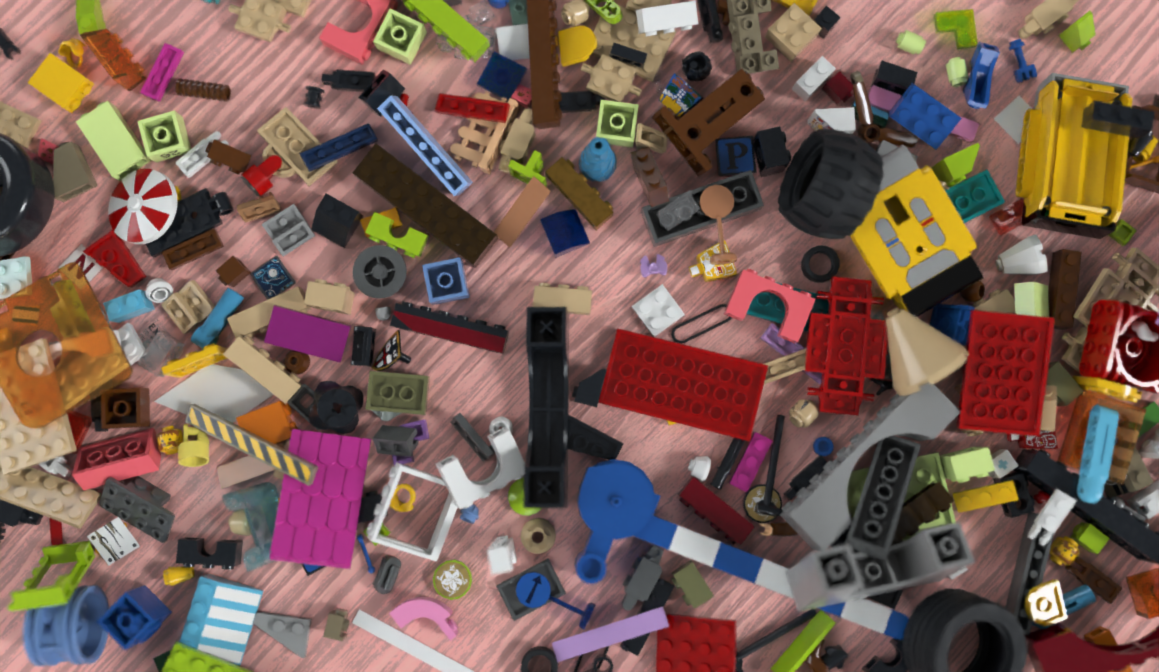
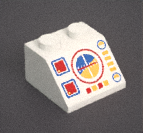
[807,107,856,134]

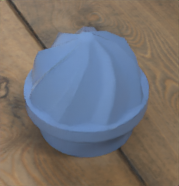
[460,504,479,524]

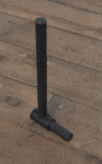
[755,415,785,517]
[736,609,817,672]

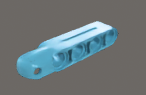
[1077,405,1119,503]

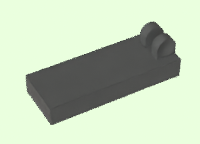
[450,413,494,462]

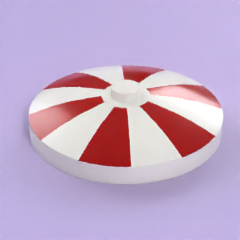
[108,168,177,244]

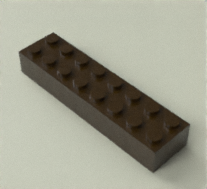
[352,143,498,268]

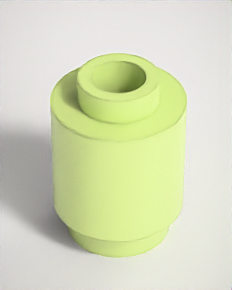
[896,30,926,55]
[946,57,969,87]

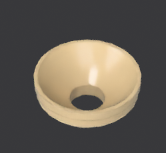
[521,518,556,554]

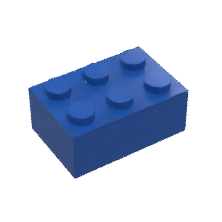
[888,83,962,150]

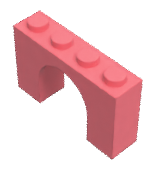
[319,0,398,65]
[724,268,816,344]

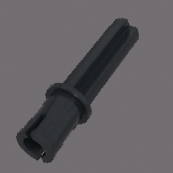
[710,438,745,490]

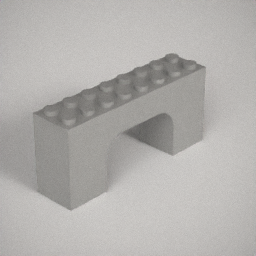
[786,522,975,612]

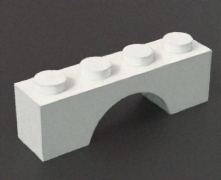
[487,535,517,575]

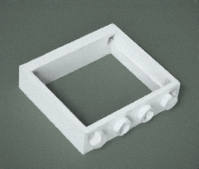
[367,462,458,562]

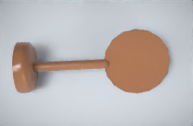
[699,185,737,265]

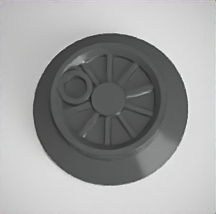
[353,245,407,299]

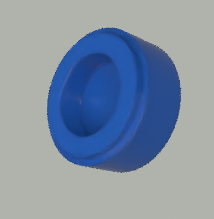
[813,437,834,456]

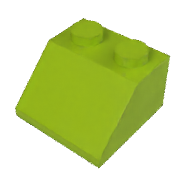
[931,143,980,188]

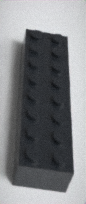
[1013,449,1159,565]

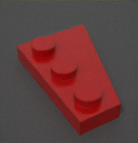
[83,230,147,288]

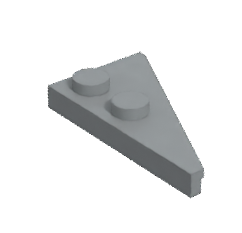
[253,611,312,658]

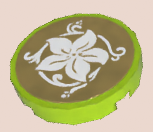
[433,559,472,600]

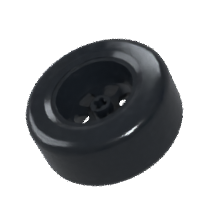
[0,133,55,257]

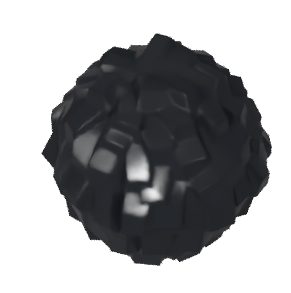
[682,51,712,82]

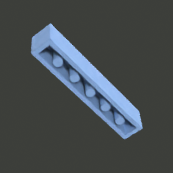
[377,95,473,196]

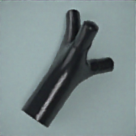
[870,378,894,396]

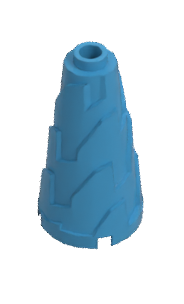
[579,137,617,182]

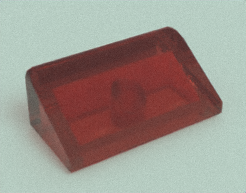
[989,198,1033,236]

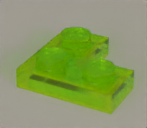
[934,9,978,50]

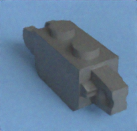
[622,544,664,611]

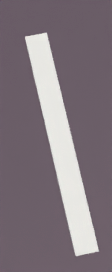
[352,609,474,672]

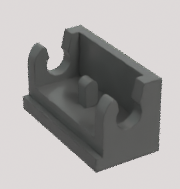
[372,425,419,457]

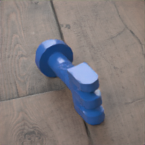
[1008,39,1037,83]

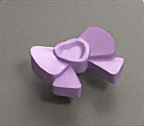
[640,254,667,278]

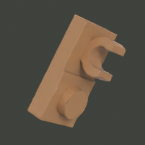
[237,192,281,223]

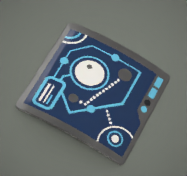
[250,255,296,300]

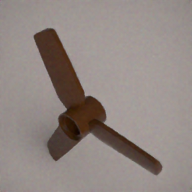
[853,82,918,147]

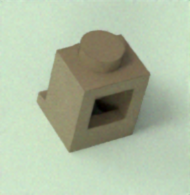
[323,608,350,641]

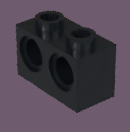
[993,472,1035,518]

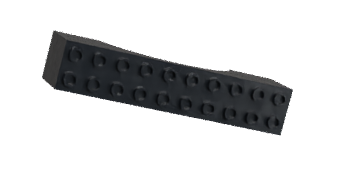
[524,307,569,508]

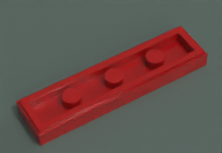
[434,93,510,123]

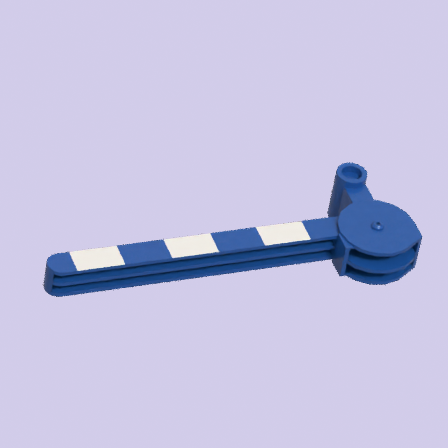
[574,459,909,639]

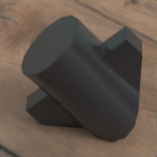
[821,645,848,670]

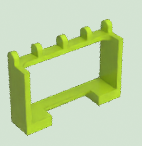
[7,540,95,611]

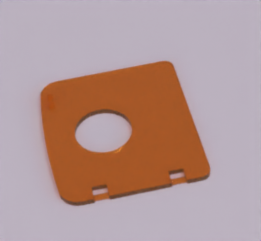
[0,262,133,429]

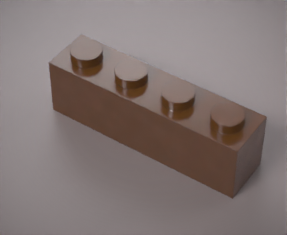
[1048,249,1082,330]

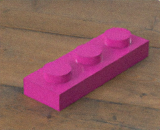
[140,43,184,102]
[729,432,773,492]

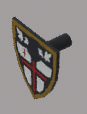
[371,330,411,371]

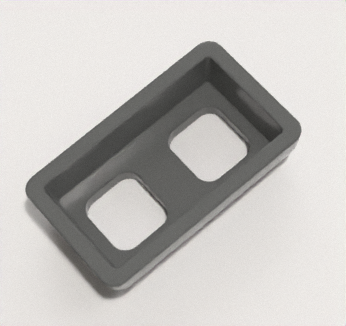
[288,384,335,430]

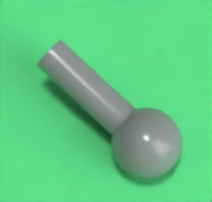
[1111,496,1146,521]

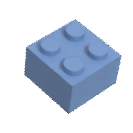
[422,257,470,305]

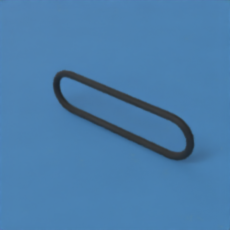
[671,304,731,344]

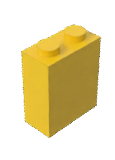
[27,53,94,113]

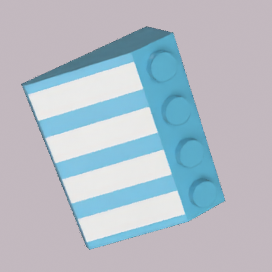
[179,574,263,666]

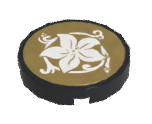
[743,484,782,523]

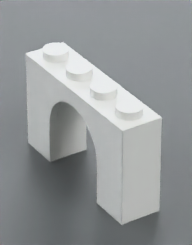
[436,427,525,509]

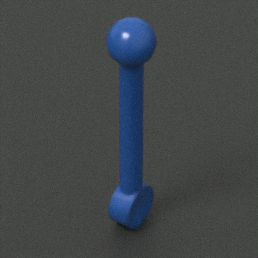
[357,534,375,574]

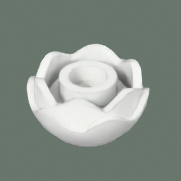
[489,416,513,434]

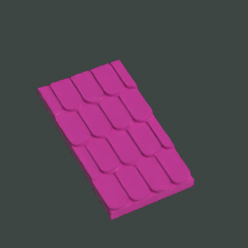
[270,429,371,569]

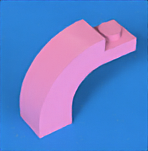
[389,597,458,641]

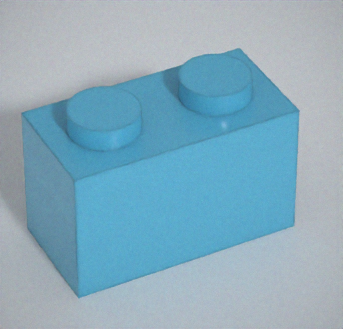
[103,289,155,323]

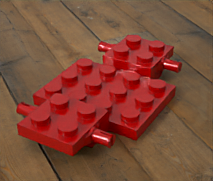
[804,277,888,416]

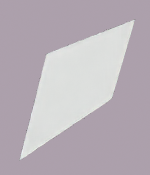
[154,364,274,423]

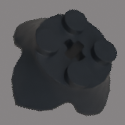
[309,381,363,434]

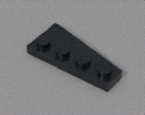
[568,414,624,460]

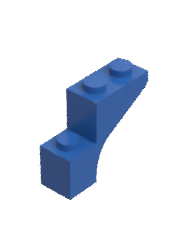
[963,42,1000,109]

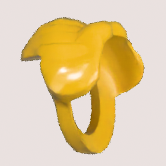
[58,39,86,68]
[389,483,416,512]

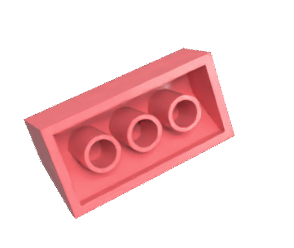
[72,428,161,491]

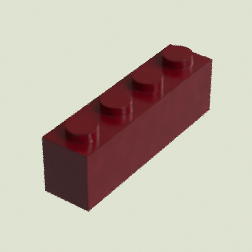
[678,476,755,545]

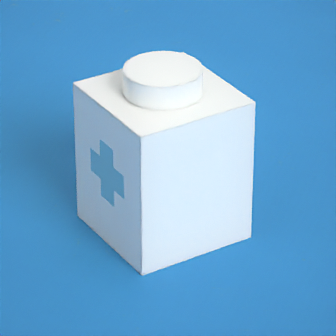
[988,449,1019,479]

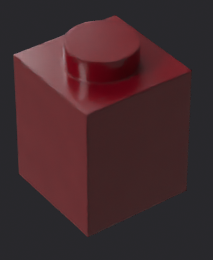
[822,71,853,105]

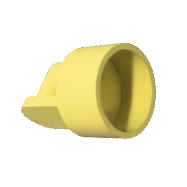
[178,424,209,467]

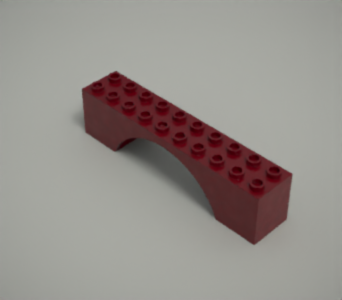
[1024,623,1159,672]

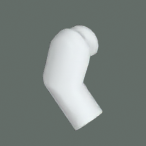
[1131,321,1159,342]

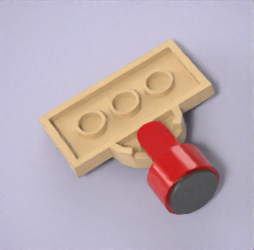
[241,107,338,197]

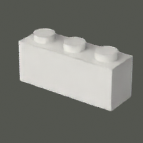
[636,1,698,36]

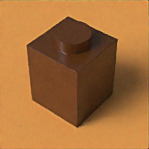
[216,256,251,287]

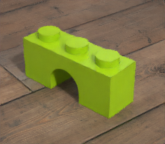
[365,212,429,258]

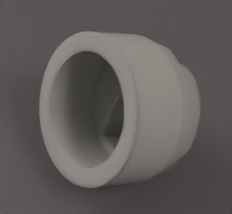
[375,307,391,321]

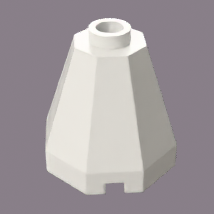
[995,234,1048,275]

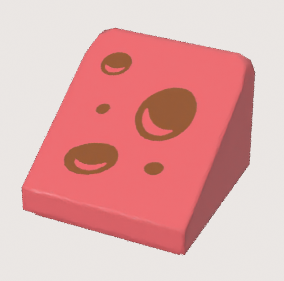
[511,84,532,109]
[38,138,59,164]

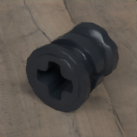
[304,86,325,109]

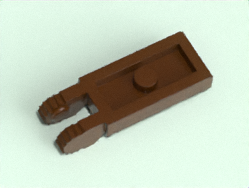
[1065,556,1123,604]

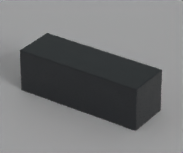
[610,43,648,69]

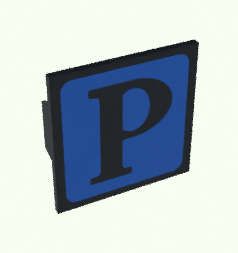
[715,136,757,176]

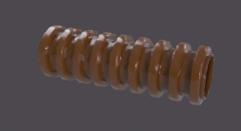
[175,78,231,102]

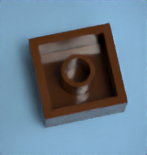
[101,388,150,429]

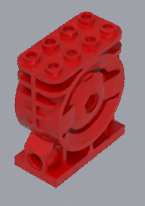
[1079,300,1159,394]

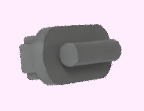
[373,555,401,594]

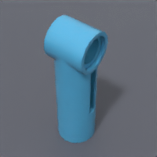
[191,288,244,350]
[1032,584,1096,629]

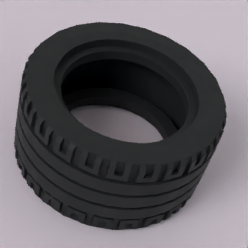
[902,588,1027,672]

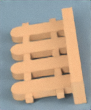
[450,91,520,174]

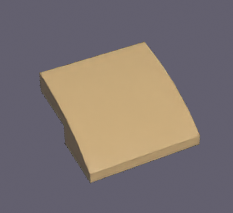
[161,280,215,334]

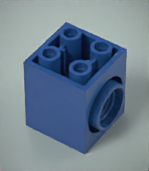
[97,585,172,650]

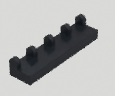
[620,577,675,656]

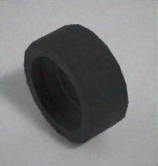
[801,245,840,283]
[521,646,558,672]

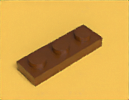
[162,229,224,270]

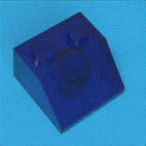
[540,209,590,258]

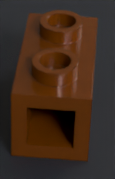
[205,139,252,175]

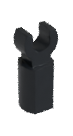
[0,28,21,60]

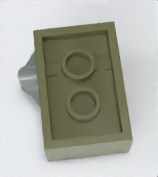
[366,371,430,421]

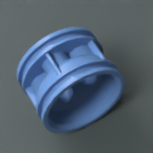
[23,585,109,666]

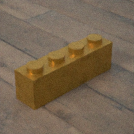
[545,157,613,231]

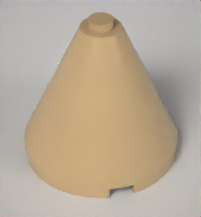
[885,308,969,396]

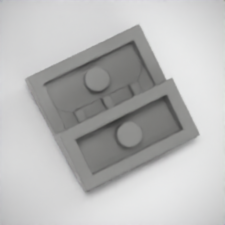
[262,204,315,256]

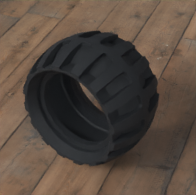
[778,129,884,239]

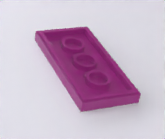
[264,305,351,363]

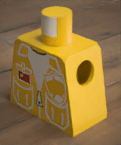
[689,240,737,282]

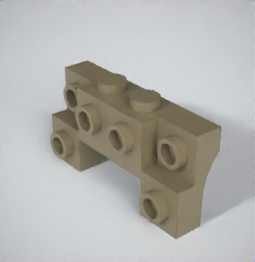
[727,0,779,74]

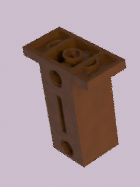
[652,69,765,176]

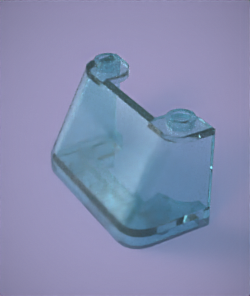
[222,482,280,572]

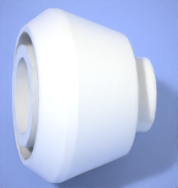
[145,278,173,303]
[688,456,711,482]

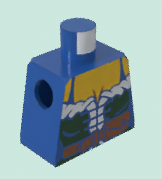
[659,73,703,118]

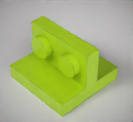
[508,150,547,187]

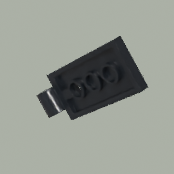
[146,188,234,257]

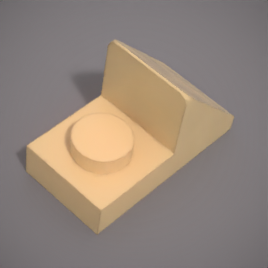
[635,123,667,153]

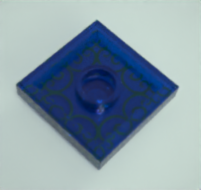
[477,51,528,101]

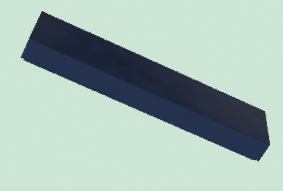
[300,123,378,172]

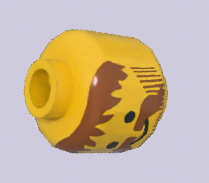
[156,426,183,455]
[1049,536,1079,566]

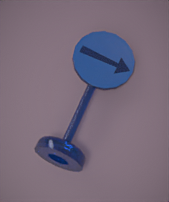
[516,572,596,630]

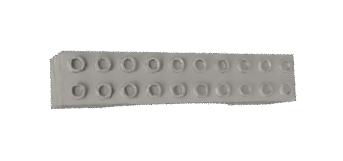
[780,382,960,550]

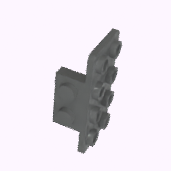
[99,476,175,543]

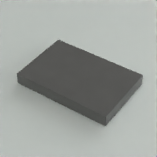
[496,558,566,621]

